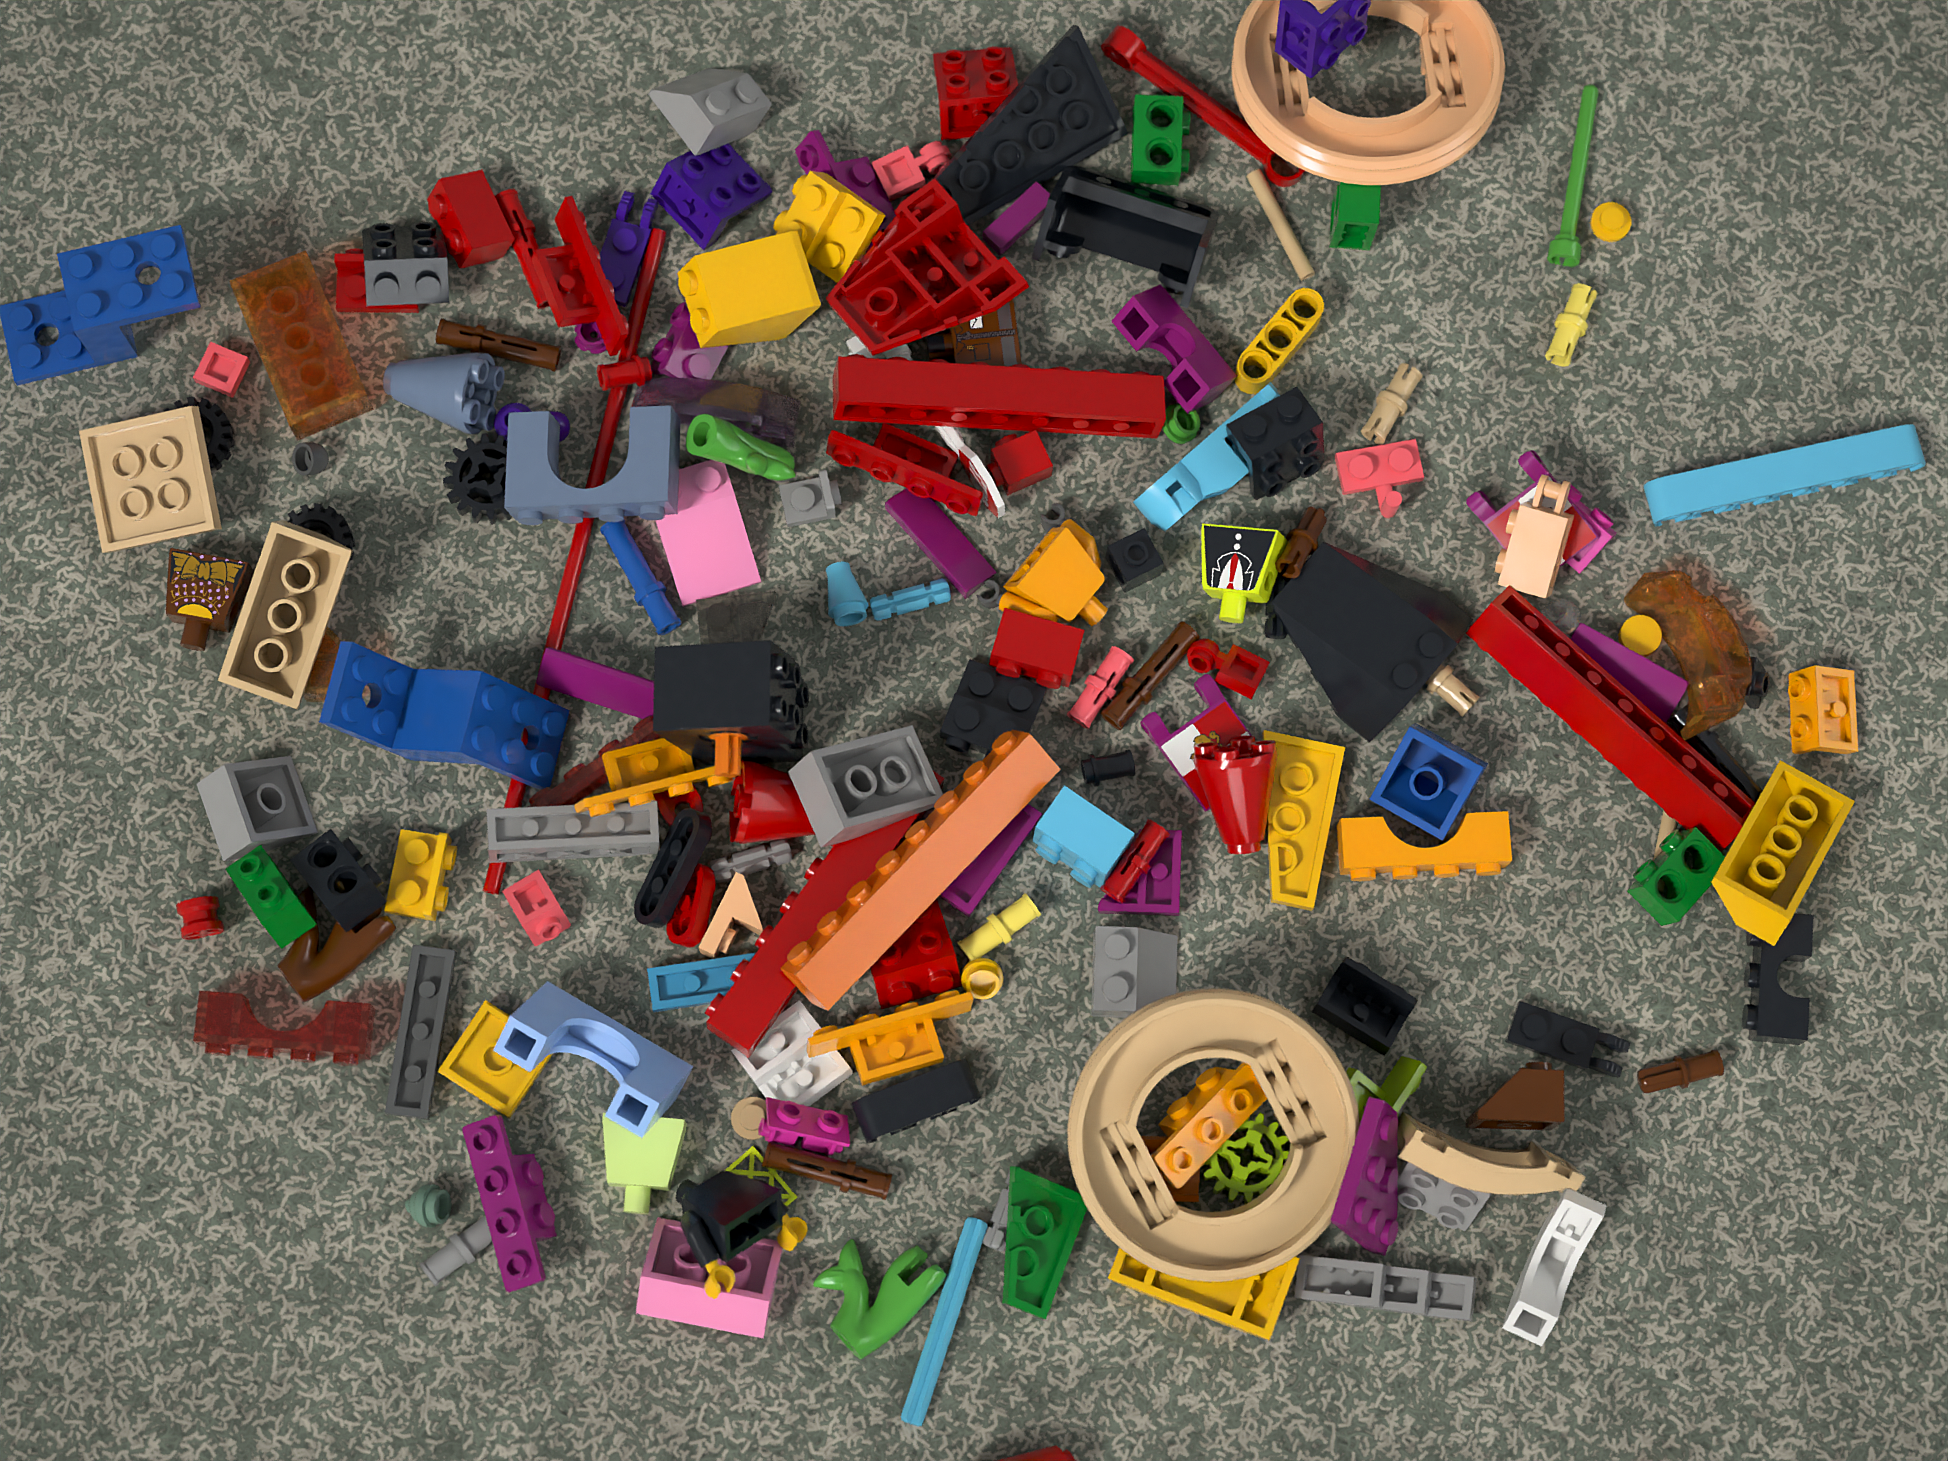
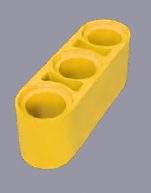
[1234,288,1324,394]

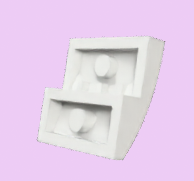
[731,1000,854,1107]

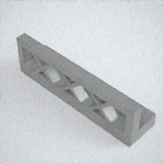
[487,801,659,863]

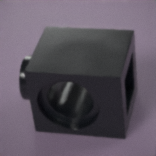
[1105,528,1164,593]

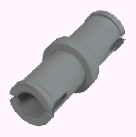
[419,1216,492,1287]

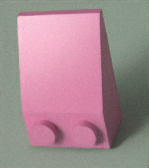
[655,460,761,607]

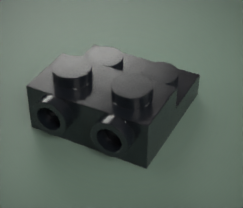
[940,659,1047,758]

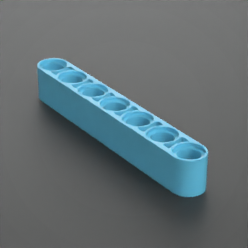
[1643,424,1926,526]

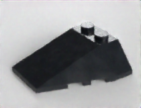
[1270,542,1473,742]

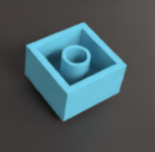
[1033,785,1135,888]

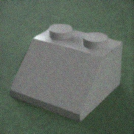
[648,68,772,156]
[197,756,318,861]
[1091,926,1178,1018]

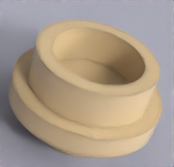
[731,1097,767,1140]

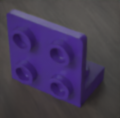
[1275,0,1371,79]
[650,144,772,250]

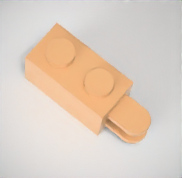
[1495,474,1574,598]

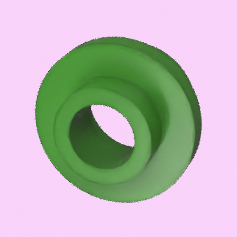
[1162,404,1200,444]

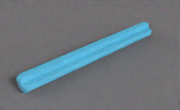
[901,1217,988,1426]

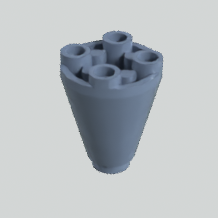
[383,352,505,434]

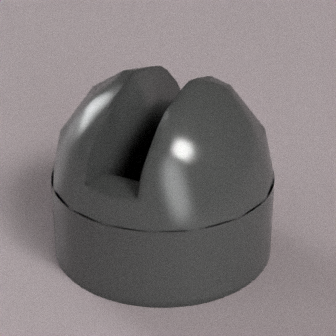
[292,442,329,476]

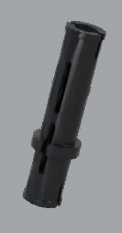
[1667,704,1763,803]

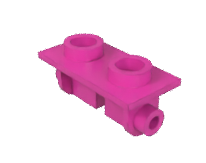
[758,1097,850,1156]

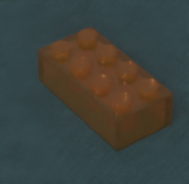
[229,250,374,441]

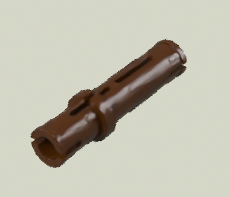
[436,318,562,372]
[1101,621,1200,730]
[762,1141,893,1200]

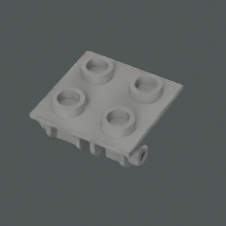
[1398,1161,1491,1232]

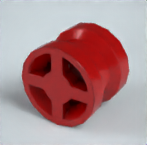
[176,896,224,940]

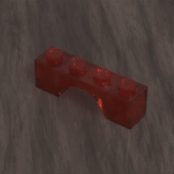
[193,990,375,1066]

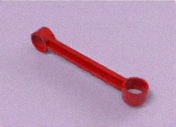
[1101,26,1305,187]

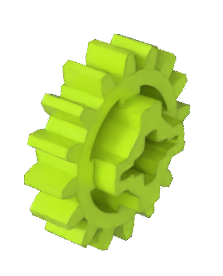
[1203,1113,1289,1204]

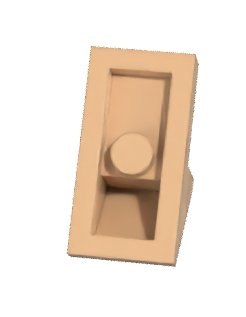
[698,872,763,959]

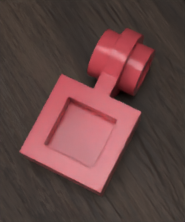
[871,141,952,202]

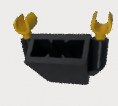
[676,1171,808,1299]

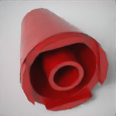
[729,760,815,844]

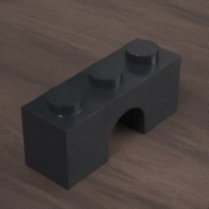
[1742,913,1814,1045]

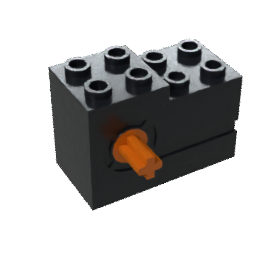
[653,640,809,778]

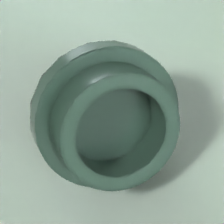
[405,1184,451,1228]

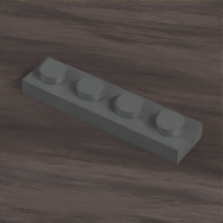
[385,945,457,1120]

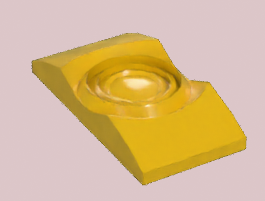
[1108,1247,1300,1341]

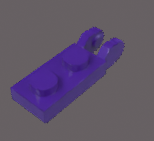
[600,190,658,307]

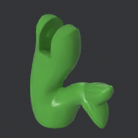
[686,414,796,481]
[813,1239,947,1360]

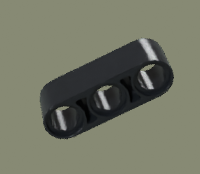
[851,1059,982,1144]

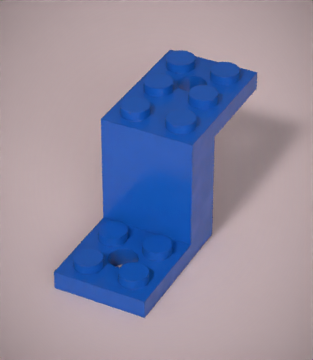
[0,225,201,386]
[319,641,570,790]

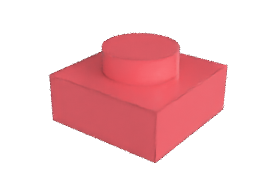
[193,341,250,398]

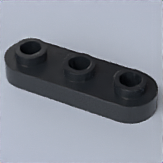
[634,808,712,928]

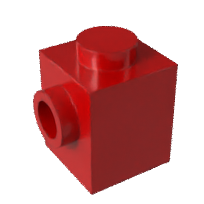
[986,430,1053,496]

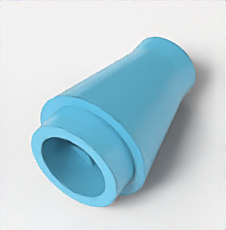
[826,562,869,626]

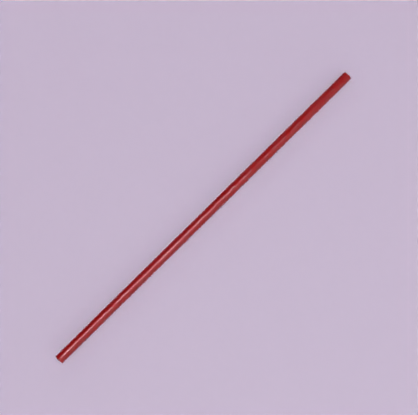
[483,228,667,895]

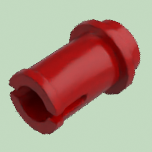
[597,354,652,391]

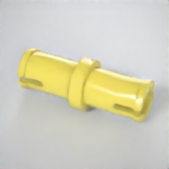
[1545,284,1597,367]
[957,893,1041,961]

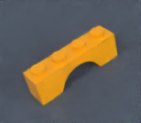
[1336,811,1512,881]

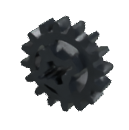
[443,433,512,525]

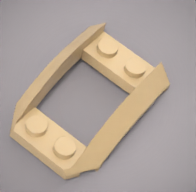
[1397,1112,1585,1195]

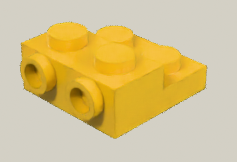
[773,171,886,283]

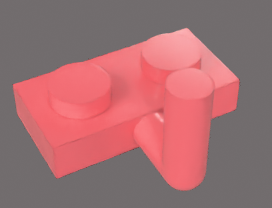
[1335,439,1424,518]

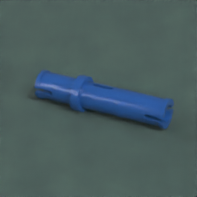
[600,520,681,636]

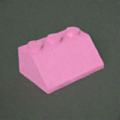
[636,1217,783,1338]

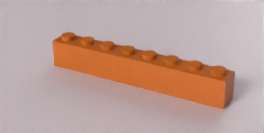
[780,729,1061,1011]

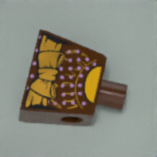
[166,548,254,651]

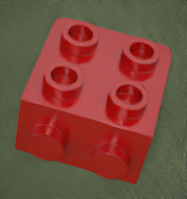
[870,898,962,1009]

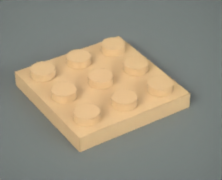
[79,406,222,553]

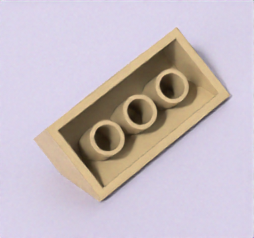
[218,520,353,709]

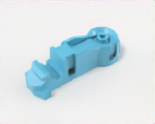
[1133,382,1280,531]

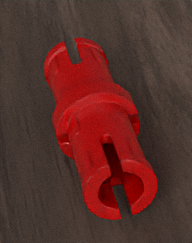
[1100,819,1170,904]

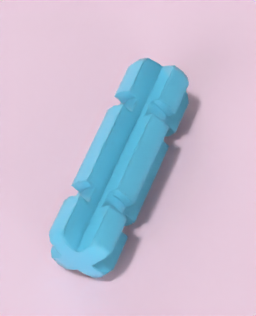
[870,578,951,621]

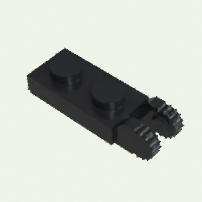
[1505,1001,1630,1078]

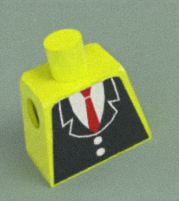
[1201,524,1288,623]

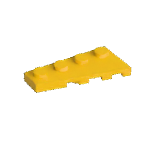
[1262,730,1345,911]

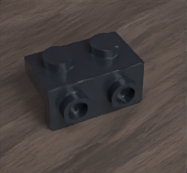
[1312,957,1418,1056]

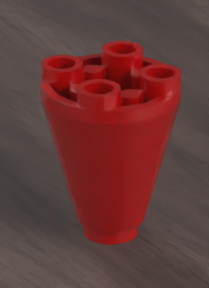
[1194,736,1278,854]

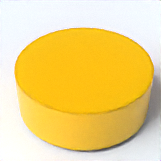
[1618,615,1662,657]

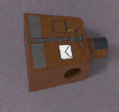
[926,299,1022,366]

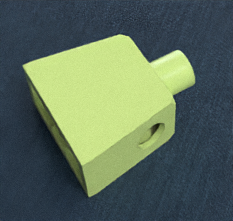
[602,1113,687,1214]

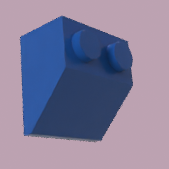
[1369,723,1488,841]

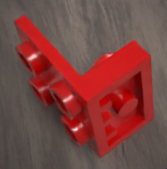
[933,46,1018,140]

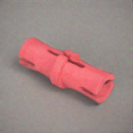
[1067,646,1134,729]

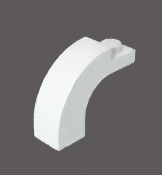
[1502,1188,1607,1346]

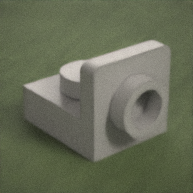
[778,470,842,528]

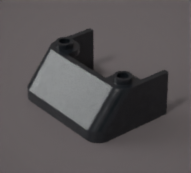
[1031,166,1219,308]

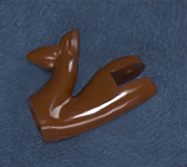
[277,887,396,1002]

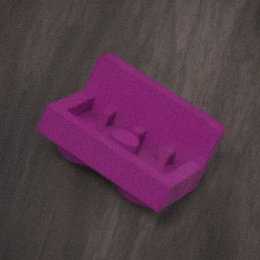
[651,301,729,395]

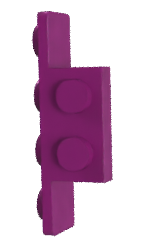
[795,130,896,257]
[462,1115,557,1292]

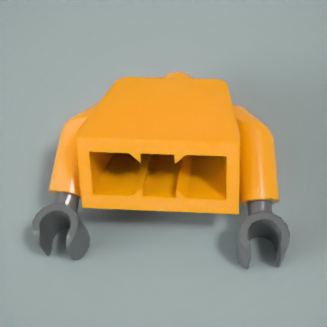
[976,503,1108,626]

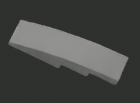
[1294,1255,1477,1322]

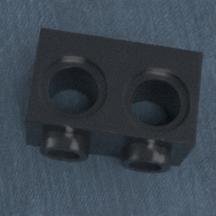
[290,829,387,933]

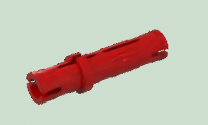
[495,189,550,310]

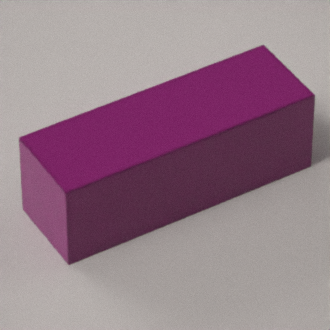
[982,181,1050,256]

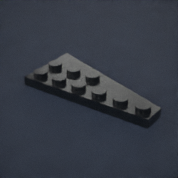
[932,24,1128,226]

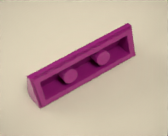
[885,488,997,599]
[1570,623,1689,723]
[536,647,654,721]

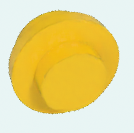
[1590,202,1631,242]
[961,958,1004,1000]

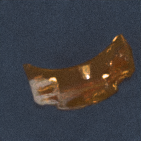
[1623,570,1752,740]

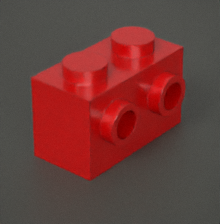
[427,169,515,269]
[989,608,1085,689]

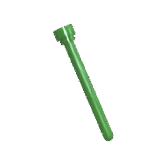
[1547,84,1598,267]

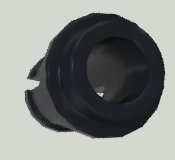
[1081,750,1135,787]

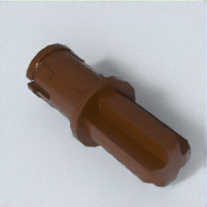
[1275,506,1327,578]
[1637,1049,1724,1094]

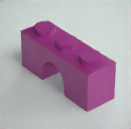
[1111,284,1237,414]

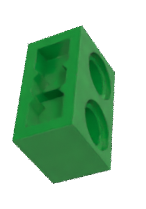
[1130,94,1190,186]
[1329,181,1381,251]
[1627,827,1725,926]
[226,844,317,949]

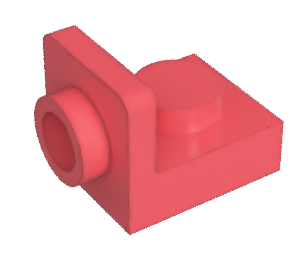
[502,869,571,946]

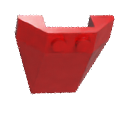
[825,178,1029,356]

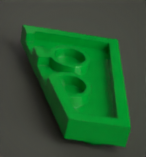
[1002,1166,1087,1320]

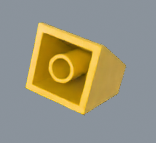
[677,231,821,348]

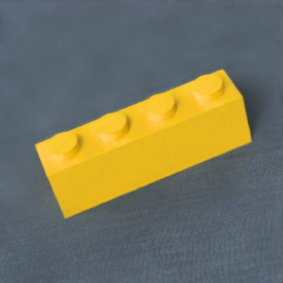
[1712,760,1855,946]

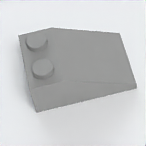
[788,725,943,848]

